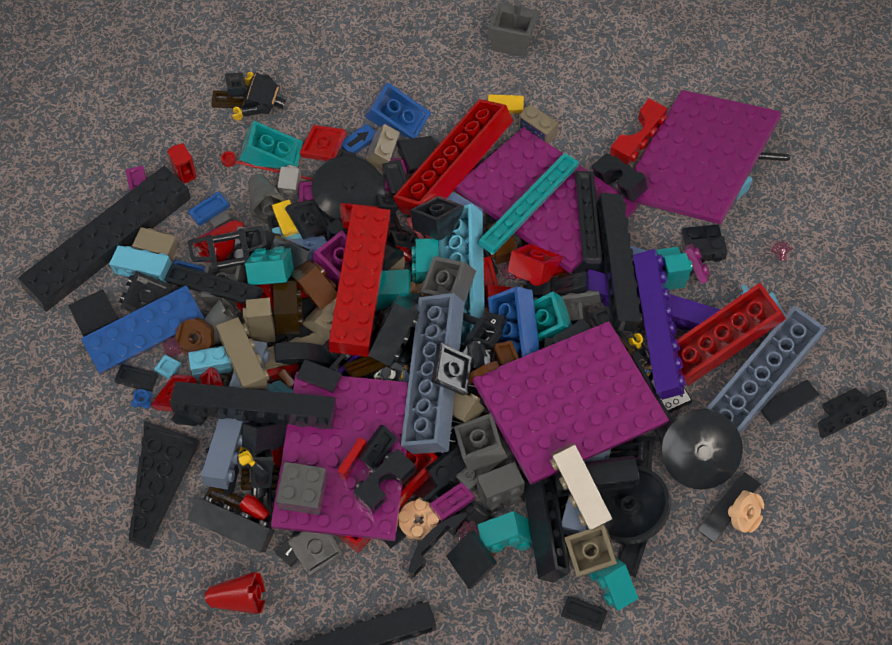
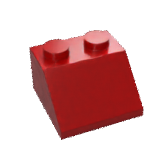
[507,243,563,286]

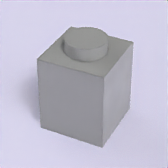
[278,165,302,195]

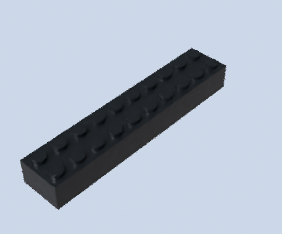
[18,165,191,312]

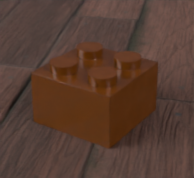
[291,260,338,310]

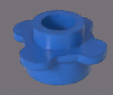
[131,389,153,409]

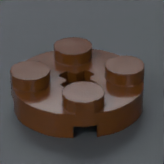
[175,318,214,356]

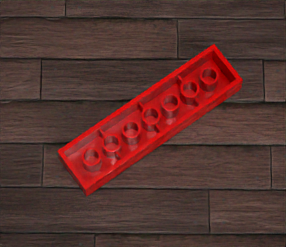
[393,99,513,215]
[329,205,390,357]

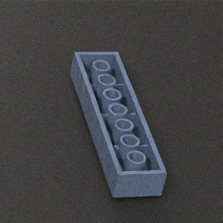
[401,293,465,454]
[706,305,826,435]

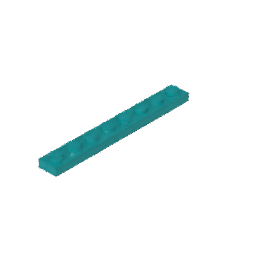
[478,153,580,255]

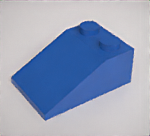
[364,82,431,139]

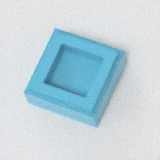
[154,354,182,379]

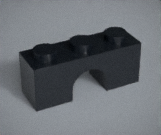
[591,153,648,202]
[353,449,416,515]

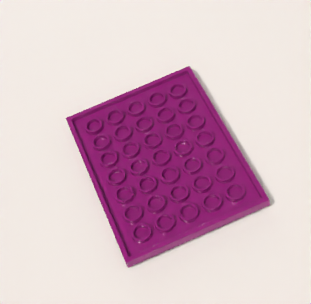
[633,90,781,225]
[455,127,638,274]
[472,322,669,485]
[271,372,408,541]

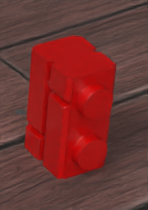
[167,143,197,184]

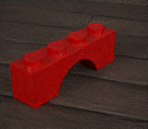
[610,98,668,164]

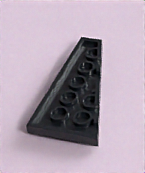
[129,421,199,549]

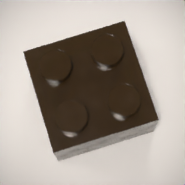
[273,281,303,335]

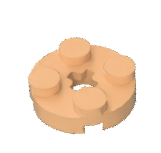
[728,490,764,533]
[398,499,439,540]

